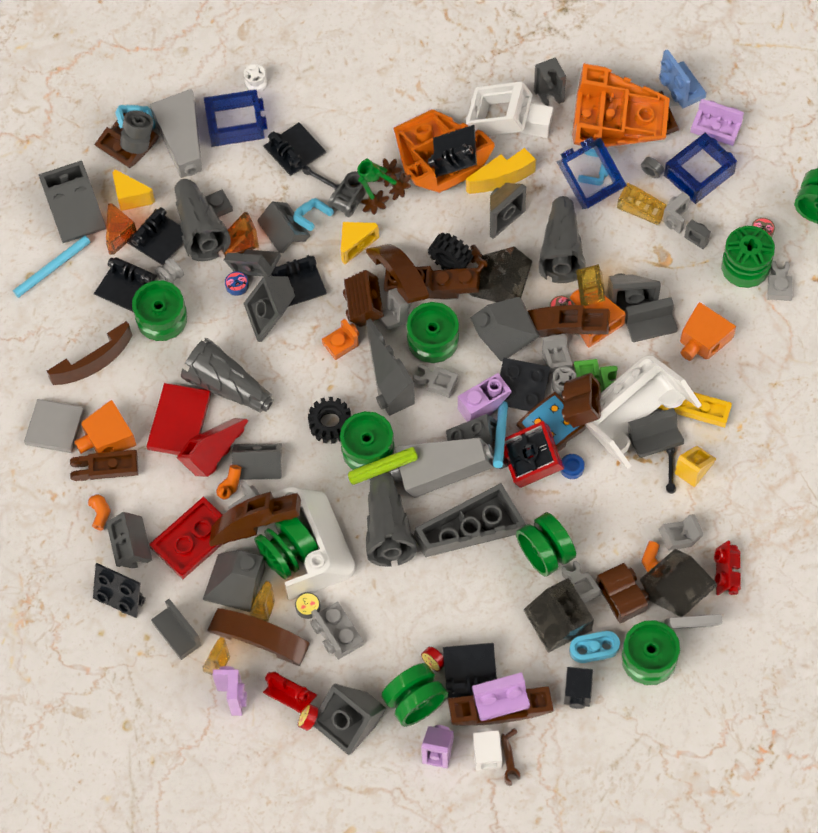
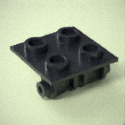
[263,122,326,176]
[428,125,477,177]
[127,207,183,265]
[270,255,327,307]
[94,257,157,312]
[500,358,550,411]
[93,563,146,618]
[443,643,498,698]

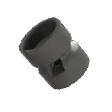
[120,111,153,154]

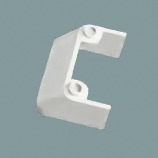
[585,356,702,469]
[272,487,355,601]

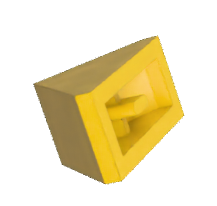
[112,169,155,211]
[341,222,379,264]
[675,446,716,487]

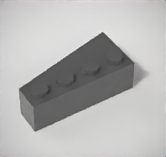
[414,483,526,557]

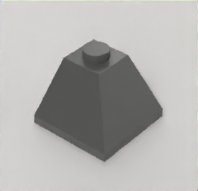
[490,183,526,239]
[607,273,661,311]
[243,276,295,342]
[470,297,540,362]
[203,550,266,612]
[313,684,386,755]

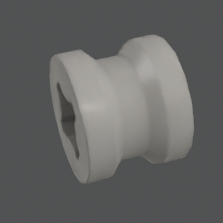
[155,258,184,284]
[552,366,577,396]

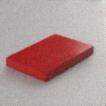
[146,383,211,455]
[149,496,223,580]

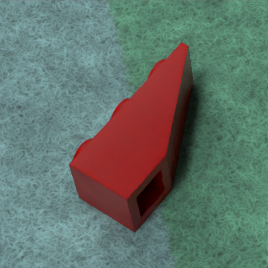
[176,418,248,477]

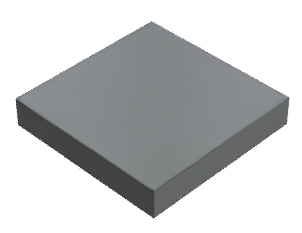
[24,399,84,453]
[664,614,722,629]

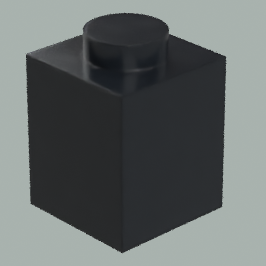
[564,667,593,709]

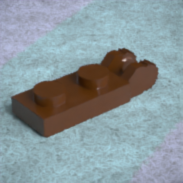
[70,450,139,481]

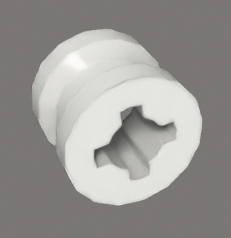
[244,64,267,93]

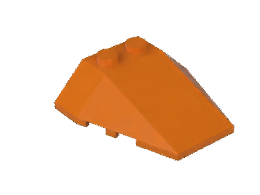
[572,64,670,148]
[394,109,495,193]

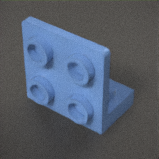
[659,49,706,109]

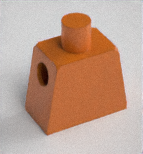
[570,289,626,348]
[680,302,736,361]
[74,400,136,454]

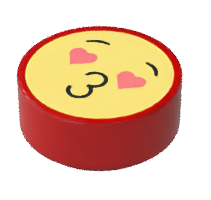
[421,647,444,672]
[298,704,318,731]

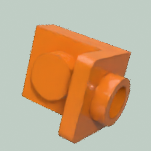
[322,319,359,360]

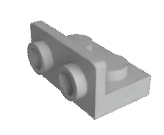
[310,601,364,660]

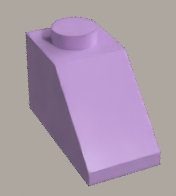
[421,725,454,768]

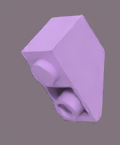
[458,373,511,422]

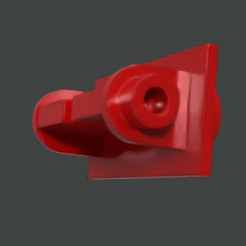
[714,540,741,595]
[263,672,317,713]

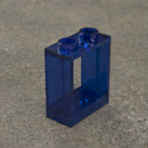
[204,89,268,147]
[664,133,737,204]
[556,136,627,209]

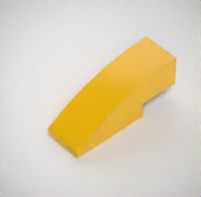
[466,148,536,194]

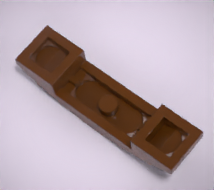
[366,244,429,303]
[47,321,132,385]
[207,608,310,666]
[448,686,554,726]

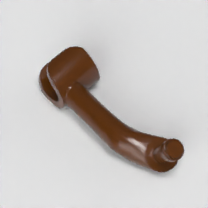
[470,244,488,274]
[501,728,520,786]

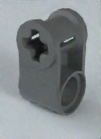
[328,171,366,217]

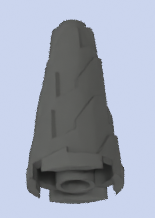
[174,179,231,261]
[538,196,586,283]
[181,338,274,412]
[366,472,417,567]

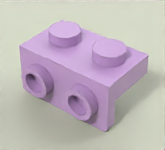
[690,99,744,146]
[213,666,247,716]

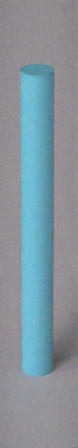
[13,236,91,298]
[493,401,508,468]

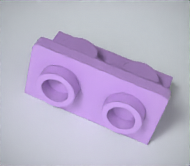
[472,672,530,721]

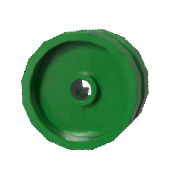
[794,168,818,224]
[132,280,187,341]
[406,302,459,363]
[340,411,394,470]
[516,512,576,577]
[621,620,680,685]
[381,663,448,727]

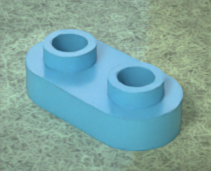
[569,631,620,663]

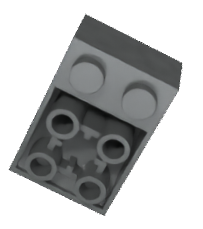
[38,160,106,243]

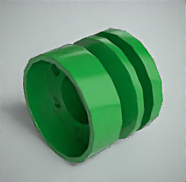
[721,226,775,288]
[254,517,319,580]

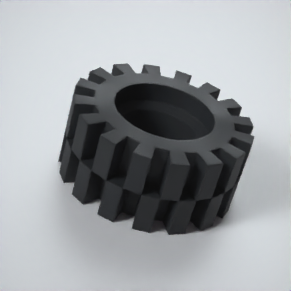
[428,233,473,270]
[308,397,351,444]

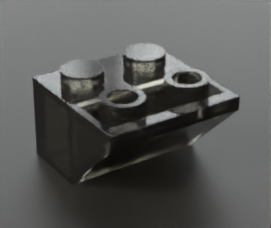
[469,246,533,302]
[640,549,717,617]
[524,578,594,653]

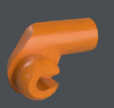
[642,541,665,577]

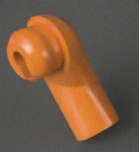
[216,465,242,500]
[88,494,111,531]

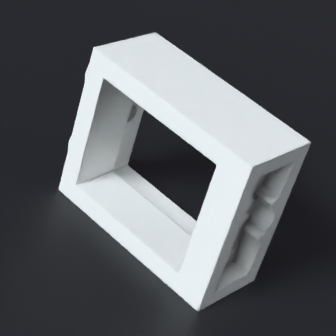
[466,81,532,136]

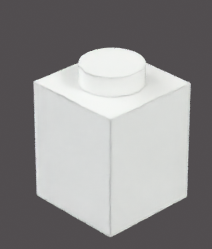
[521,103,553,138]
[473,728,502,771]

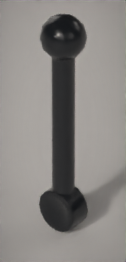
[302,166,340,190]
[666,447,676,494]

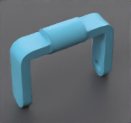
[115,105,155,130]
[577,148,611,186]
[293,198,334,231]

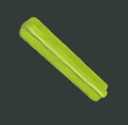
[348,447,418,485]

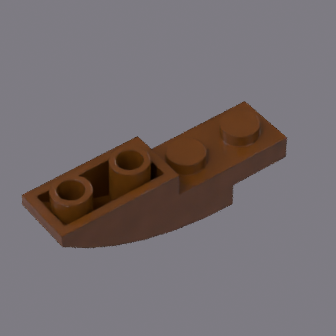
[384,266,480,299]
[528,305,610,337]
[209,491,301,547]

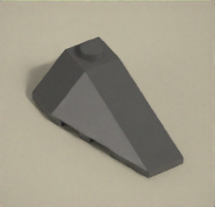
[366,319,415,416]

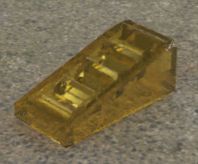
[617,183,667,226]
[576,264,605,306]
[250,581,275,622]
[202,637,230,676]

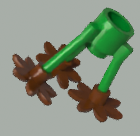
[357,158,411,215]

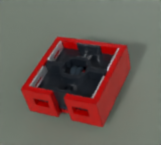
[504,421,564,488]

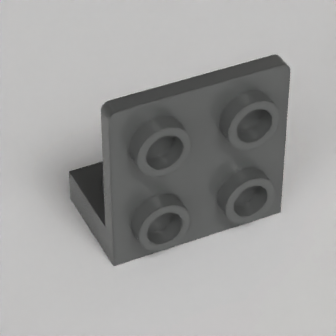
[446,414,508,469]

